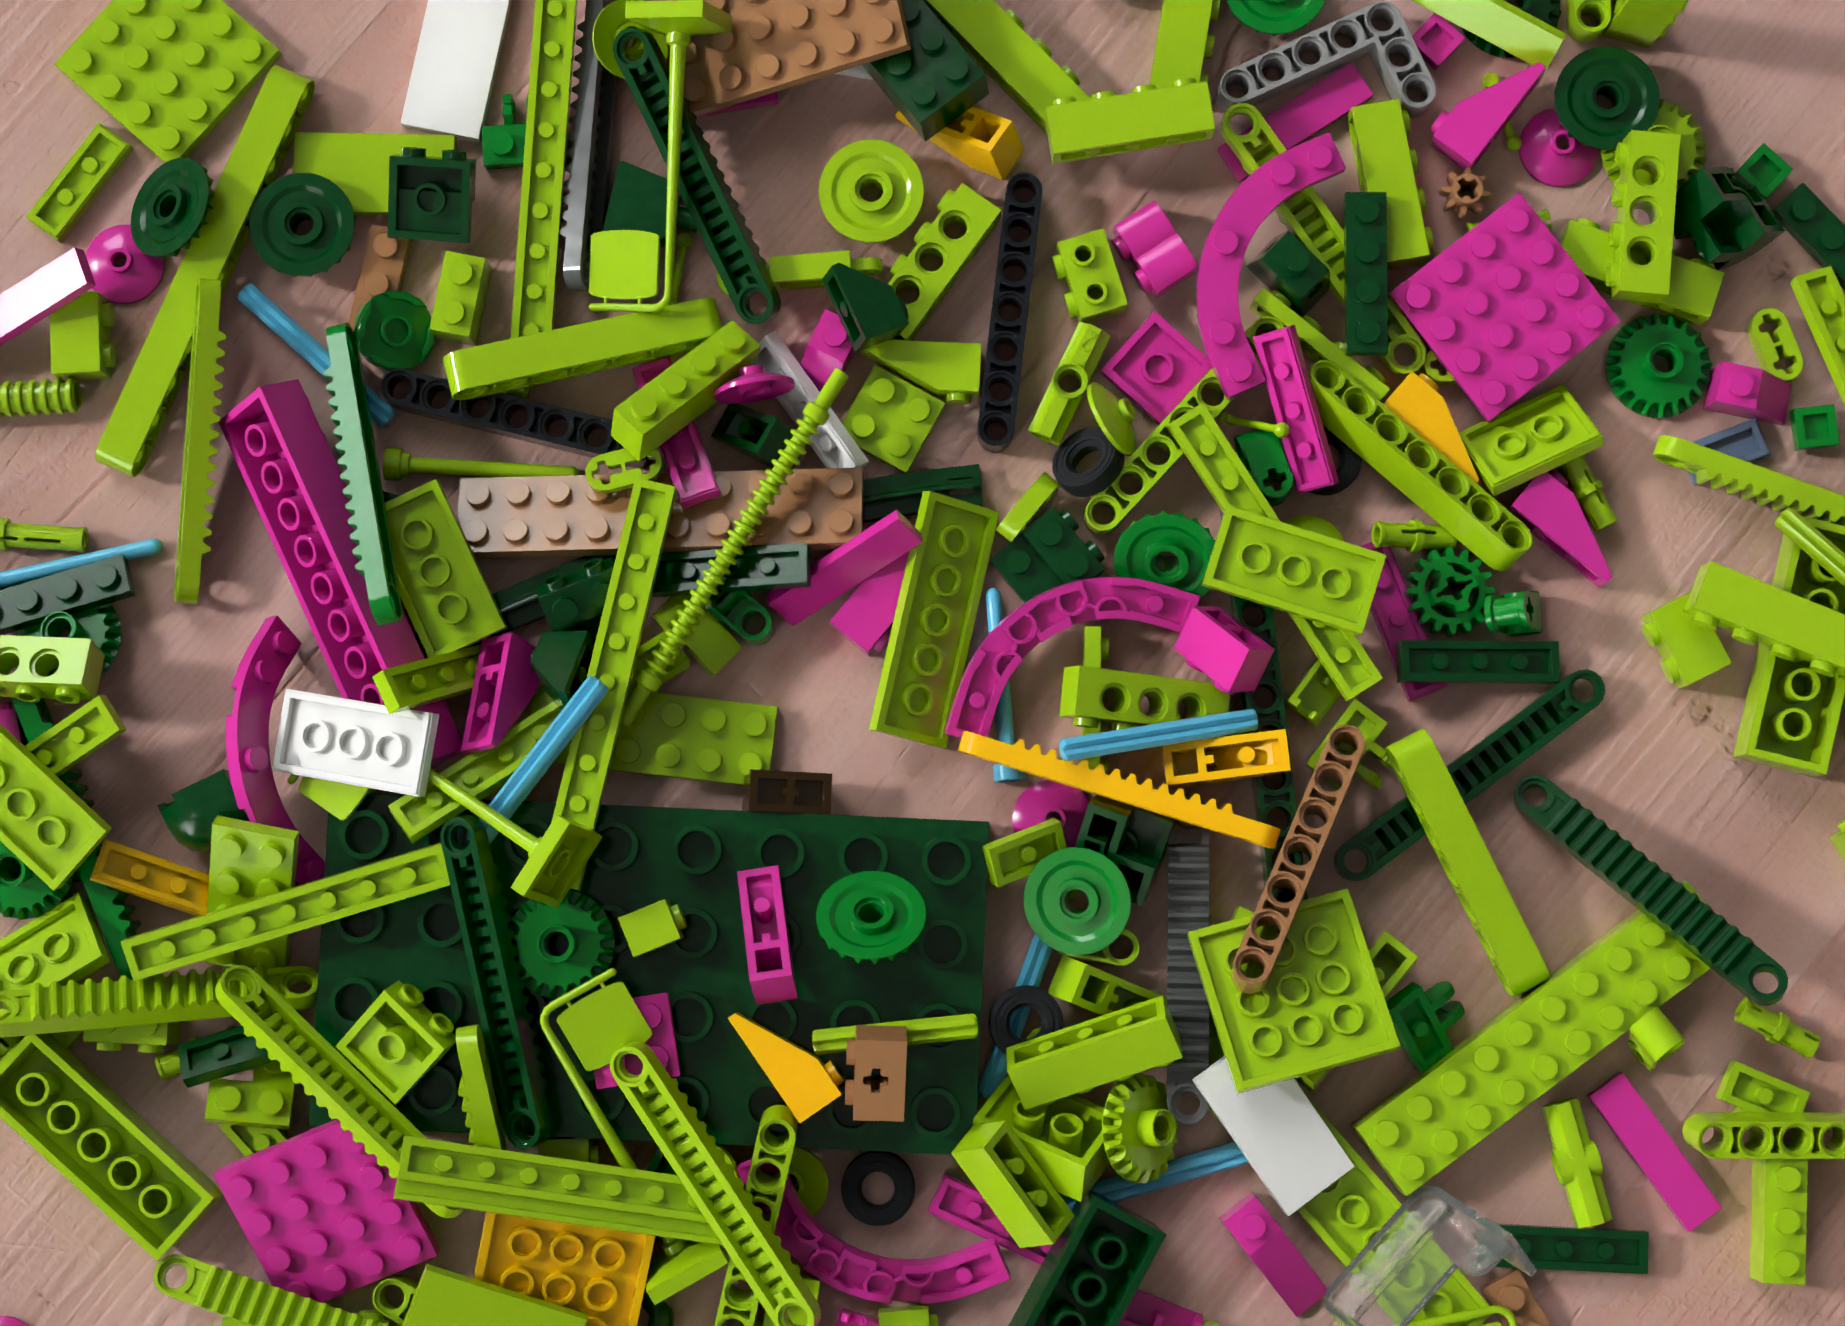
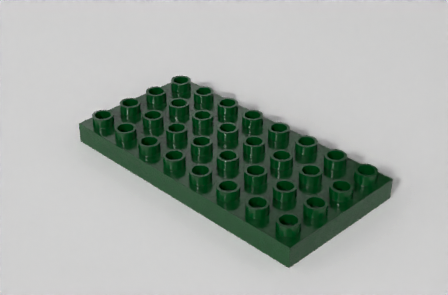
[309,794,989,1155]

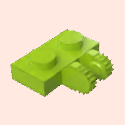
[1304,699,1393,789]
[1715,1059,1811,1141]

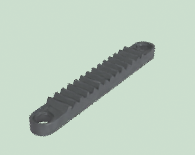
[559,0,619,292]
[1167,794,1209,1125]

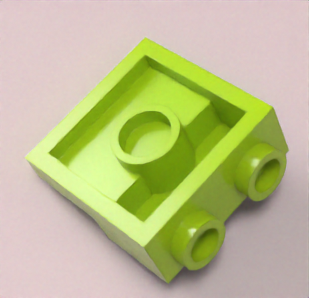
[335,981,456,1105]

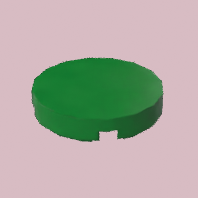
[354,290,435,371]

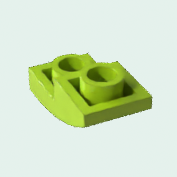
[652,595,742,675]

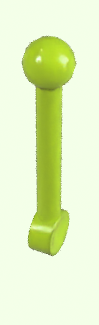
[1482,72,1522,151]
[668,233,692,305]
[1220,412,1290,438]

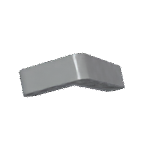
[1216,1,1436,118]

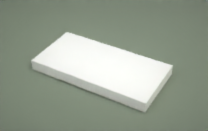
[400,0,512,142]
[272,689,440,797]
[1192,1056,1355,1216]

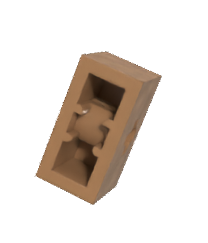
[845,1025,907,1122]

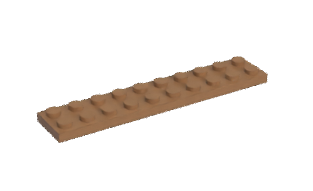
[457,467,864,559]

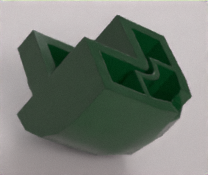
[1673,166,1785,270]
[157,769,250,853]
[1076,795,1175,906]

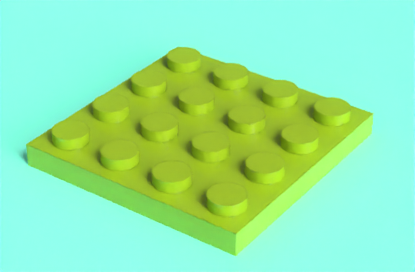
[54,0,282,163]
[1187,888,1400,1095]

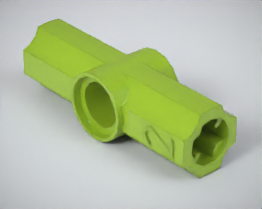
[1028,321,1111,446]
[1541,1097,1613,1228]

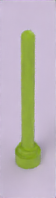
[383,447,580,481]

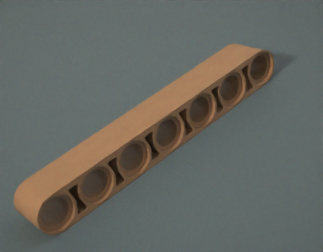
[1231,725,1365,994]

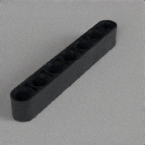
[977,172,1042,453]
[381,369,657,468]

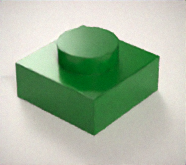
[1734,143,1794,200]
[1789,404,1840,451]

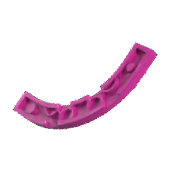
[1196,132,1346,400]
[944,576,1200,738]
[226,615,325,887]
[738,1160,1010,1304]

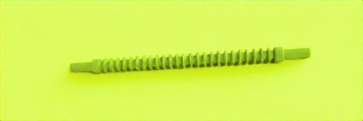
[621,368,849,727]

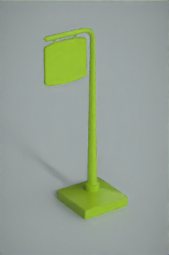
[589,0,733,312]
[287,768,603,908]
[540,968,729,1305]

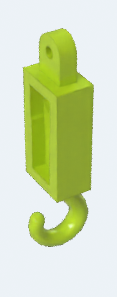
[716,250,882,296]

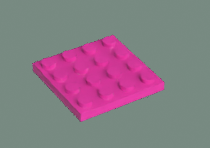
[1388,192,1620,422]
[213,1119,440,1303]

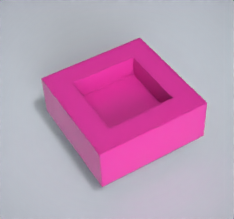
[1412,13,1465,71]

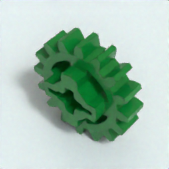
[1404,547,1495,637]

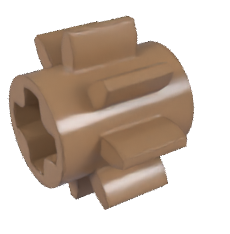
[1438,166,1491,220]

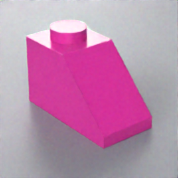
[800,309,855,392]
[1703,361,1792,425]

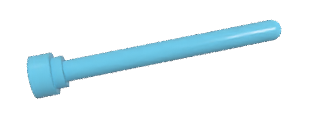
[0,538,163,589]
[985,588,1026,783]

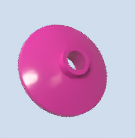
[1519,108,1599,187]
[85,225,165,304]
[714,365,795,404]
[1012,780,1089,848]

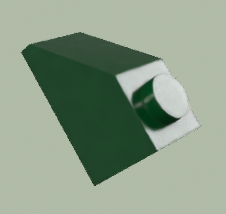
[822,263,909,352]
[711,404,806,469]
[530,631,594,710]

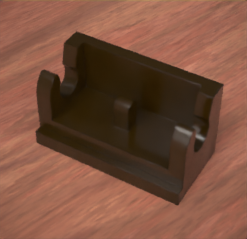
[742,769,832,815]

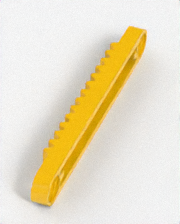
[957,731,1281,849]

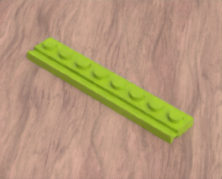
[393,1136,723,1246]

